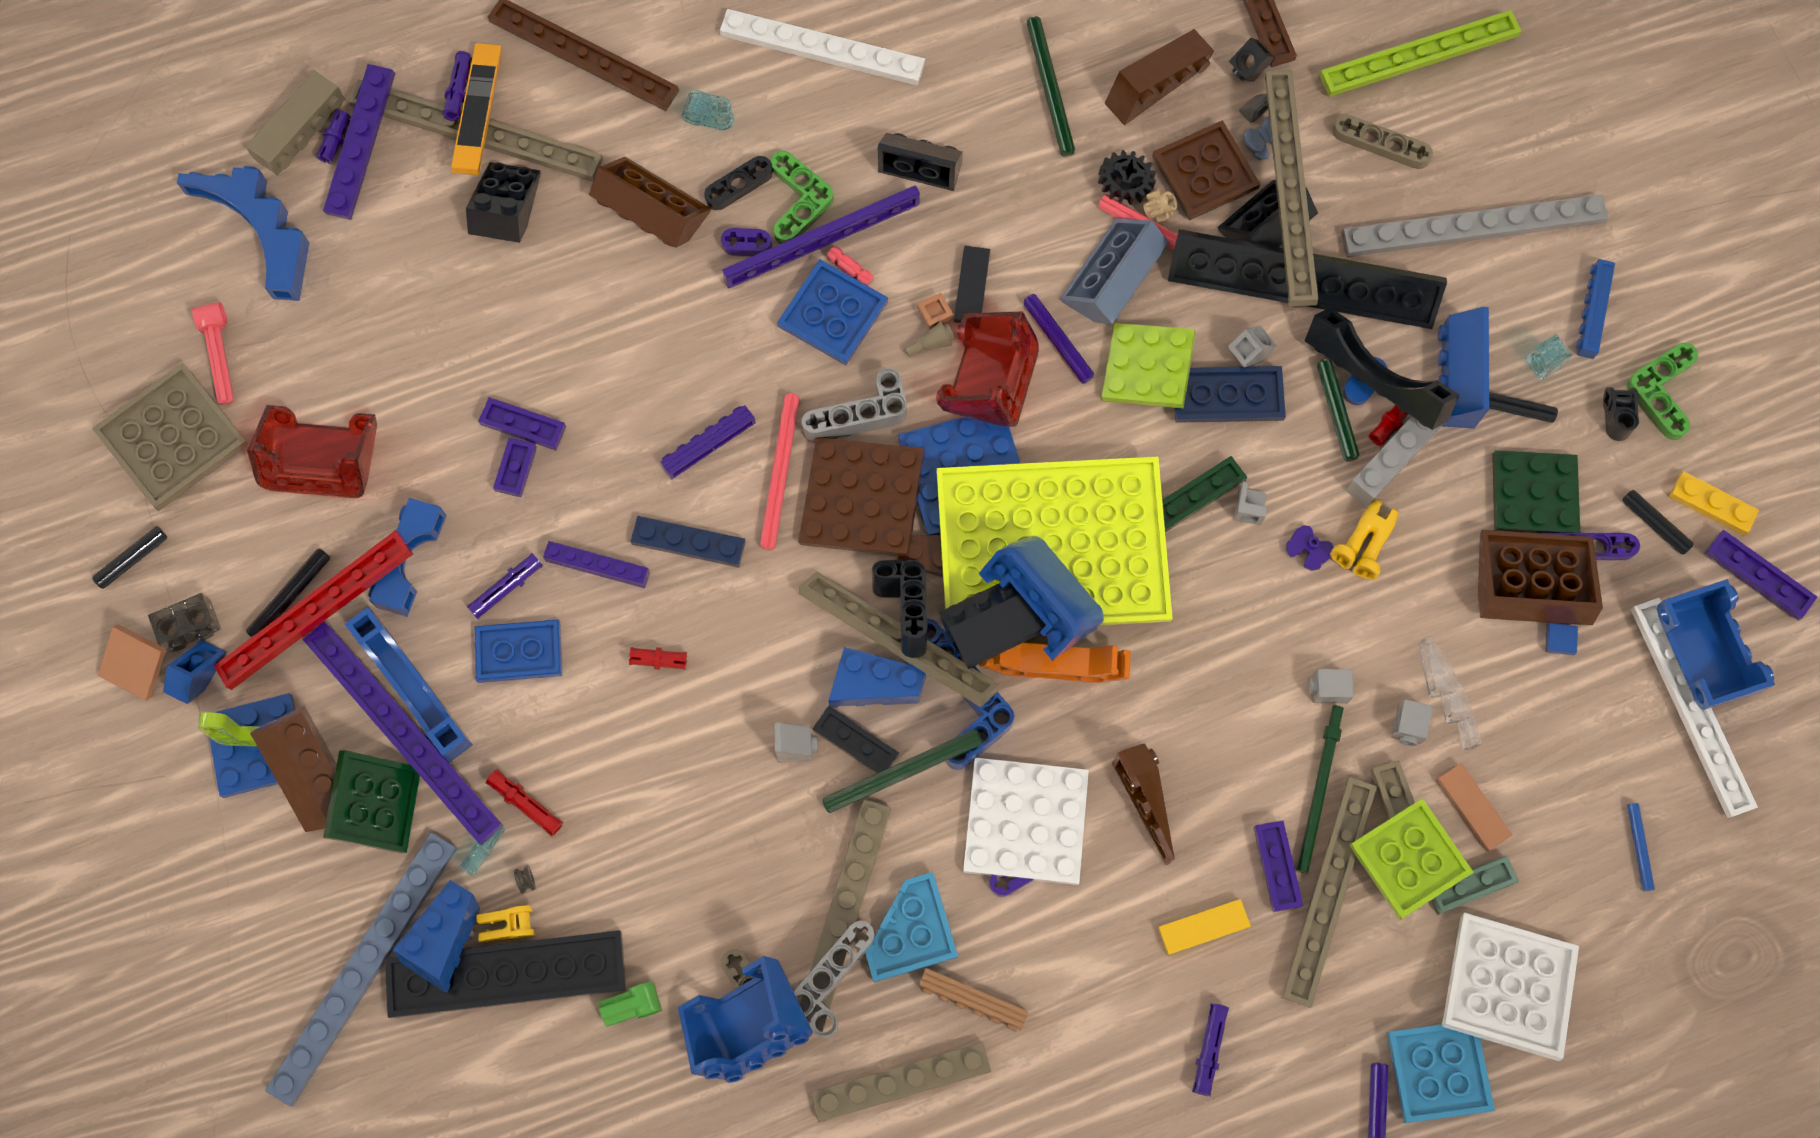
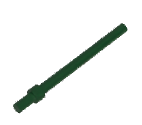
[1297,705,1344,874]

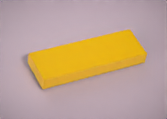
[1158,899,1251,956]

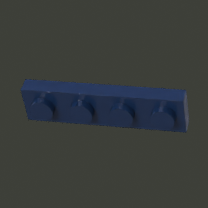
[630,516,746,568]

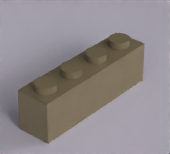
[246,70,345,176]

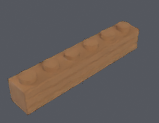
[919,968,1028,1032]

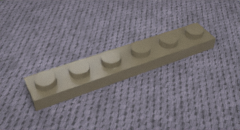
[811,1042,991,1122]

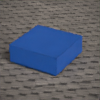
[1546,623,1578,656]

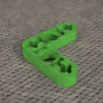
[771,151,834,244]
[1627,343,1698,440]

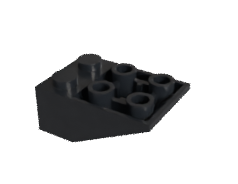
[466,162,541,243]

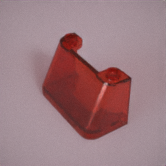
[936,311,1039,427]
[247,405,377,498]

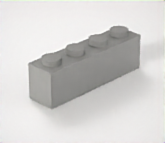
[1346,417,1443,508]

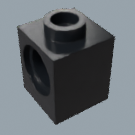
[1229,38,1275,81]

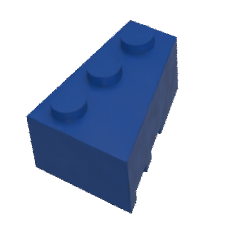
[828,647,926,708]
[393,880,480,993]

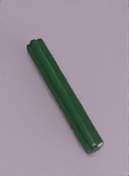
[1317,359,1360,462]

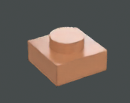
[917,293,953,330]

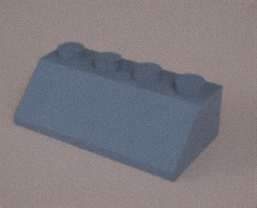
[1060,218,1169,324]

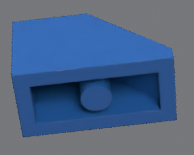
[163,640,226,704]

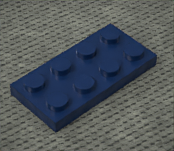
[1174,366,1286,423]

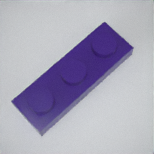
[478,397,566,451]
[1253,820,1303,913]

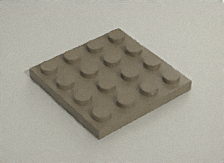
[92,362,248,511]

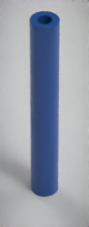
[1627,803,1655,891]

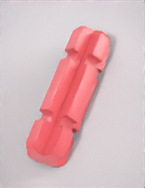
[827,246,873,286]

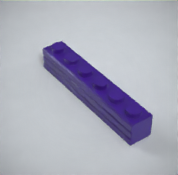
[660,405,756,480]
[543,541,650,588]

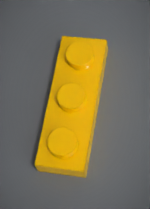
[1669,471,1759,536]

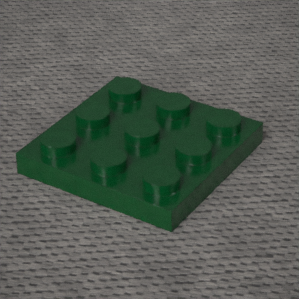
[1492,450,1581,533]
[323,750,420,853]

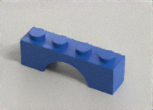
[369,498,447,617]

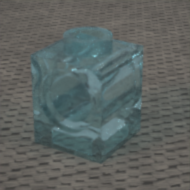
[1525,334,1573,380]

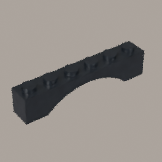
[1305,307,1460,430]

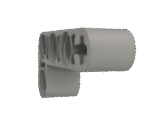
[802,368,907,442]
[794,921,875,1039]

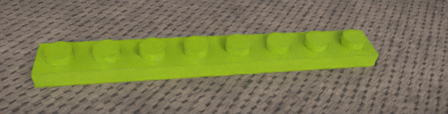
[1319,10,1522,97]

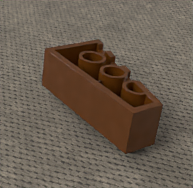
[1104,29,1214,125]

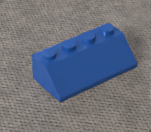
[1438,307,1489,429]

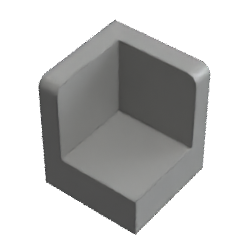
[1234,482,1267,525]

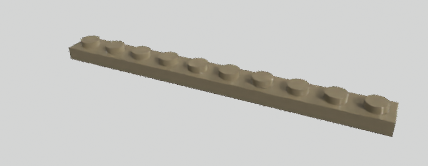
[1265,70,1318,306]
[348,79,603,181]

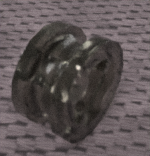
[514,865,536,894]

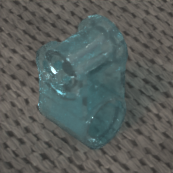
[681,90,734,130]

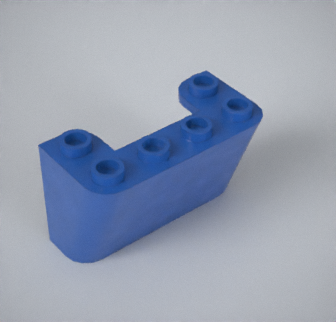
[1657,579,1775,710]
[678,956,813,1083]

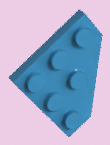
[865,872,958,983]

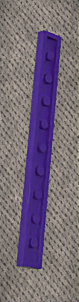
[303,621,504,845]

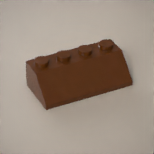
[589,157,711,248]
[250,706,337,832]

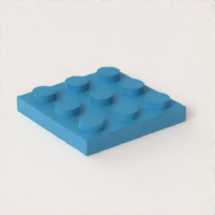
[1386,1024,1495,1123]

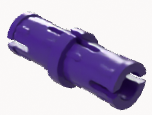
[316,109,351,164]

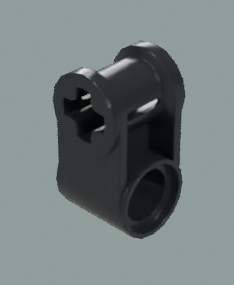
[1603,387,1639,441]

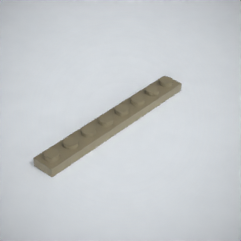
[798,572,999,707]
[1281,777,1377,1008]
[800,799,891,1032]

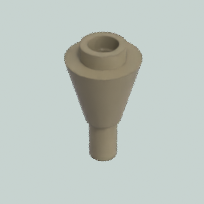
[905,321,955,357]

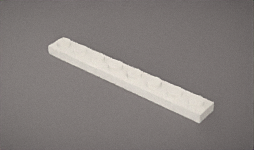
[720,9,925,86]
[1630,597,1758,819]

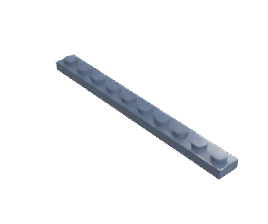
[265,833,457,1107]

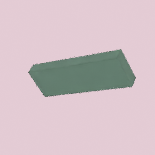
[1431,855,1519,915]

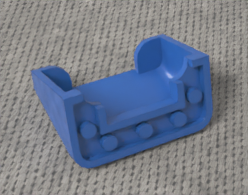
[979,536,1104,661]

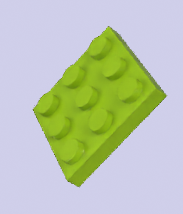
[1102,323,1196,408]
[1349,798,1474,920]

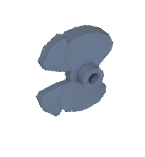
[1243,116,1272,160]

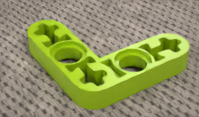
[198,712,259,746]

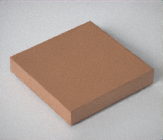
[98,624,167,700]

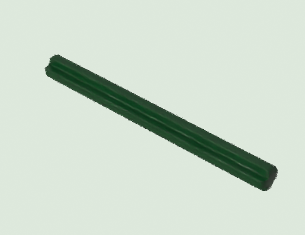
[1027,16,1075,157]
[823,729,982,813]

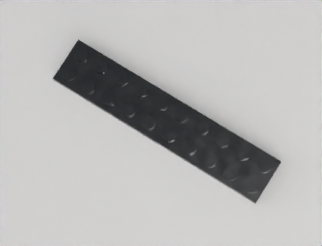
[1168,229,1447,329]

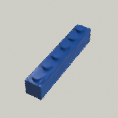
[1576,259,1615,359]

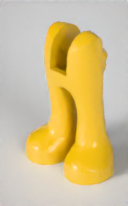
[1330,499,1399,580]

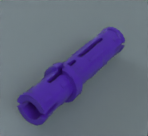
[442,51,472,121]
[467,553,543,619]
[1192,1003,1229,1097]

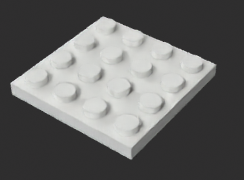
[963,758,1089,885]
[1442,913,1579,1061]

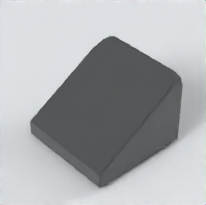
[1239,93,1268,123]

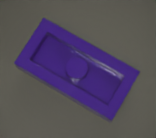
[493,438,537,498]

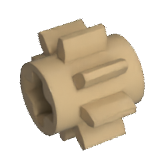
[1144,188,1177,223]

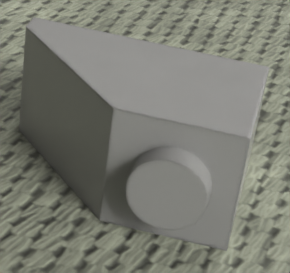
[774,723,818,763]

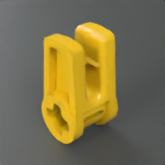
[476,906,535,943]

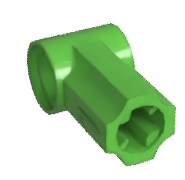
[598,981,662,1027]

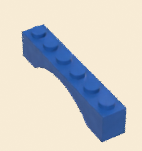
[345,607,473,762]

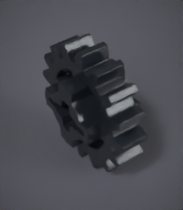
[1098,150,1156,205]

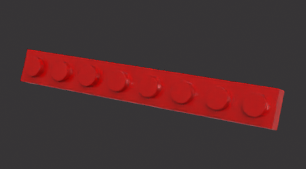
[214,530,414,690]

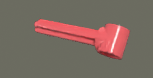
[192,302,234,405]

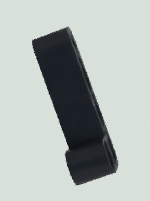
[872,560,927,658]

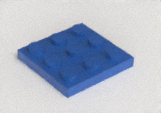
[777,259,888,365]
[209,693,295,798]

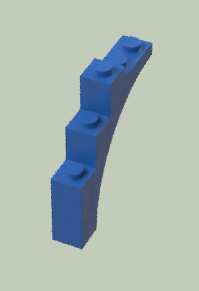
[177,166,310,301]

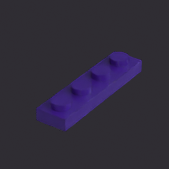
[1704,529,1818,620]

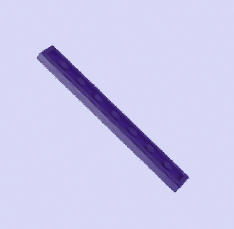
[722,185,920,288]

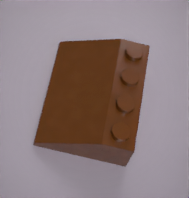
[1478,530,1603,626]

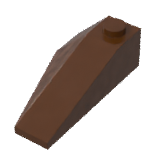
[1112,743,1175,865]

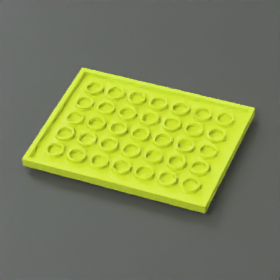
[937,457,1173,625]

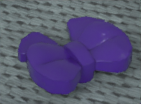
[1286,525,1333,571]

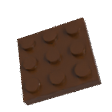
[1152,120,1260,221]

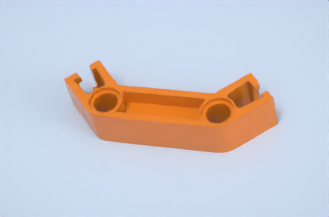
[979,643,1131,683]

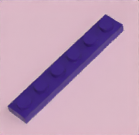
[323,64,396,220]

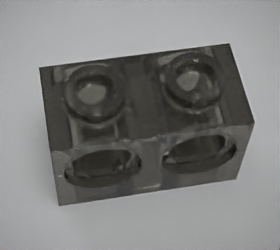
[148,593,222,652]

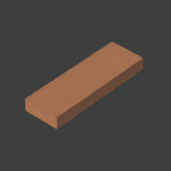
[1436,763,1512,852]

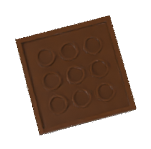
[798,438,925,557]

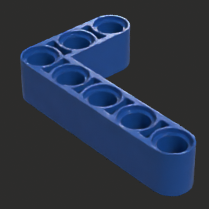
[927,618,1015,770]

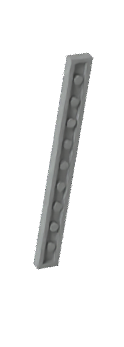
[1342,194,1608,257]

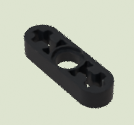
[704,156,773,210]

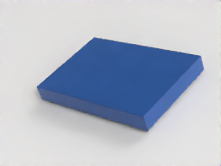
[474,619,562,683]

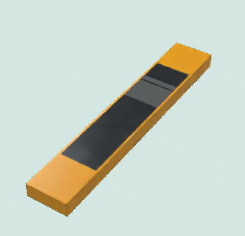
[451,43,502,175]

